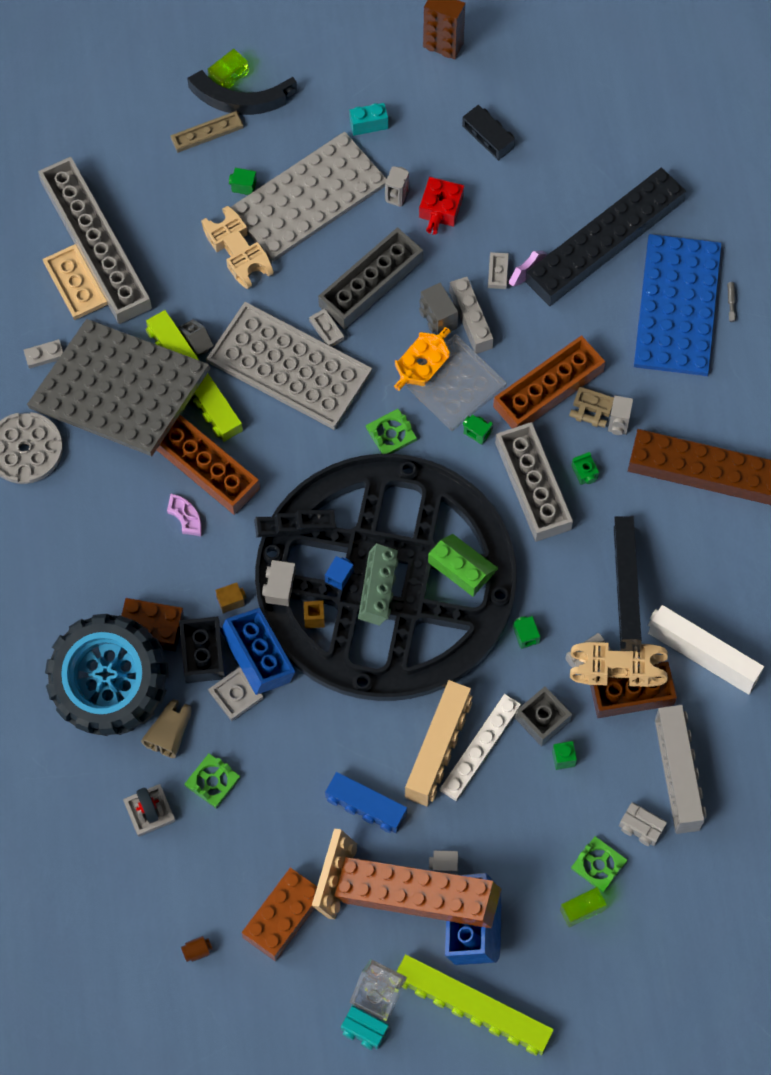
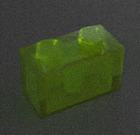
[207,49,249,88]
[560,887,607,928]

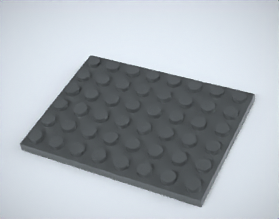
[27,319,211,456]

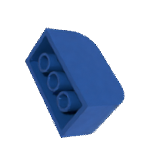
[445,873,501,965]

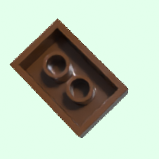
[121,598,184,652]

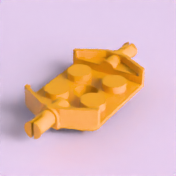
[394,327,450,391]

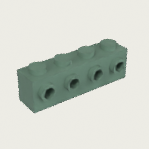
[358,543,398,626]

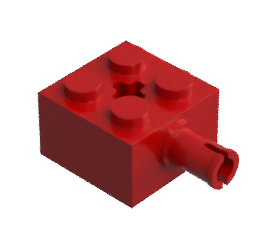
[419,177,464,235]

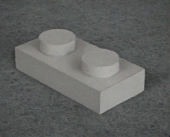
[488,252,508,289]
[309,309,344,347]
[24,339,63,369]

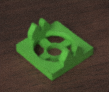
[366,409,417,454]
[184,753,240,808]
[571,836,627,893]

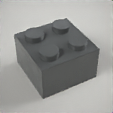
[419,282,458,335]
[515,686,572,747]

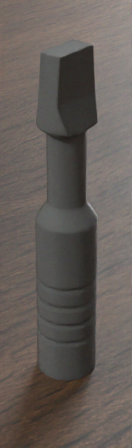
[727,282,736,322]

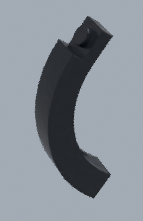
[187,70,297,115]

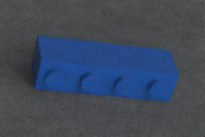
[325,772,407,833]

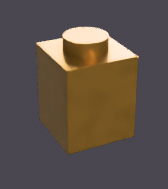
[215,582,246,613]
[304,601,325,628]

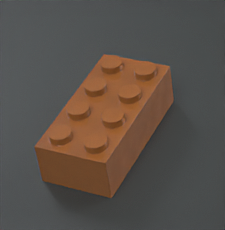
[241,867,317,962]

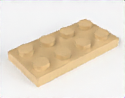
[42,244,108,320]
[312,829,357,920]

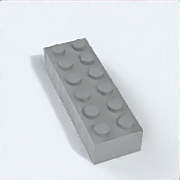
[495,422,573,542]
[655,705,706,834]

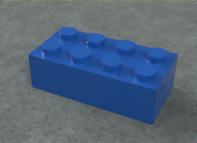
[220,608,295,695]

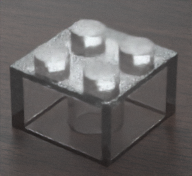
[349,959,407,1021]

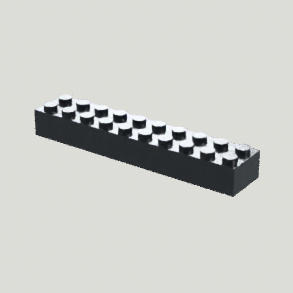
[525,167,686,307]

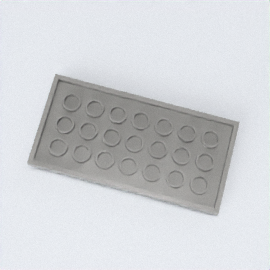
[230,131,386,262]
[206,302,372,430]

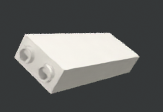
[648,605,764,695]

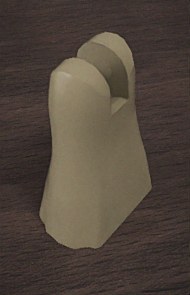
[141,699,191,758]

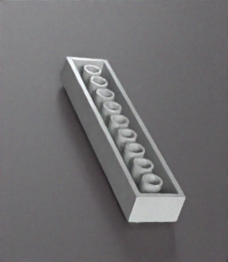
[38,157,152,324]

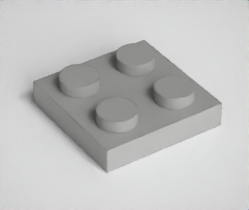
[208,667,263,721]

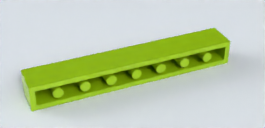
[146,310,243,442]
[394,954,554,1056]

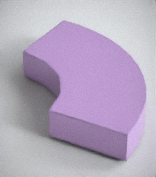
[509,251,547,286]
[167,494,202,536]

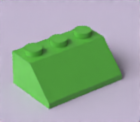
[428,534,498,597]

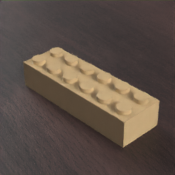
[405,680,473,806]

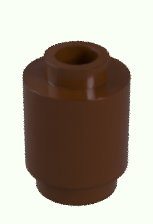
[181,936,213,962]

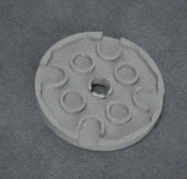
[0,412,63,484]

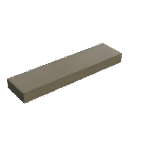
[170,111,244,153]

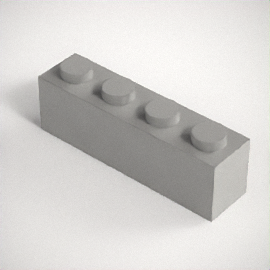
[449,277,493,354]

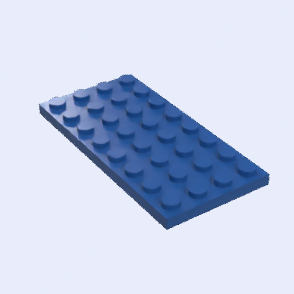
[633,234,721,376]

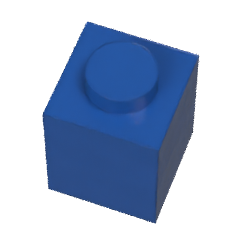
[325,556,353,590]

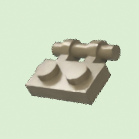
[569,387,614,428]

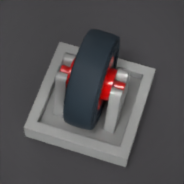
[123,784,176,837]

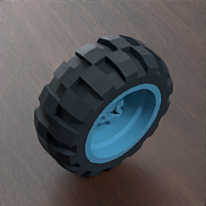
[45,614,169,736]

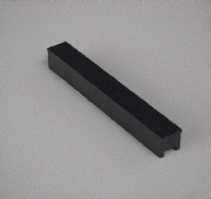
[613,516,642,652]

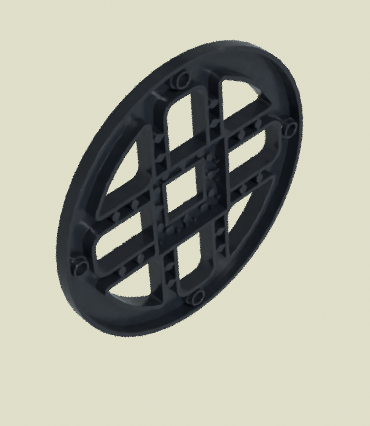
[255,454,516,701]

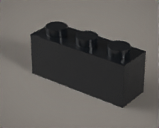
[462,104,515,161]

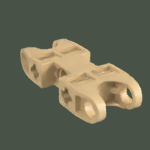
[201,206,273,289]
[570,642,668,687]

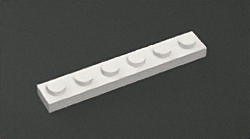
[440,694,521,801]

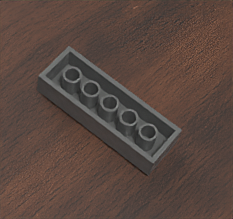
[318,227,423,330]

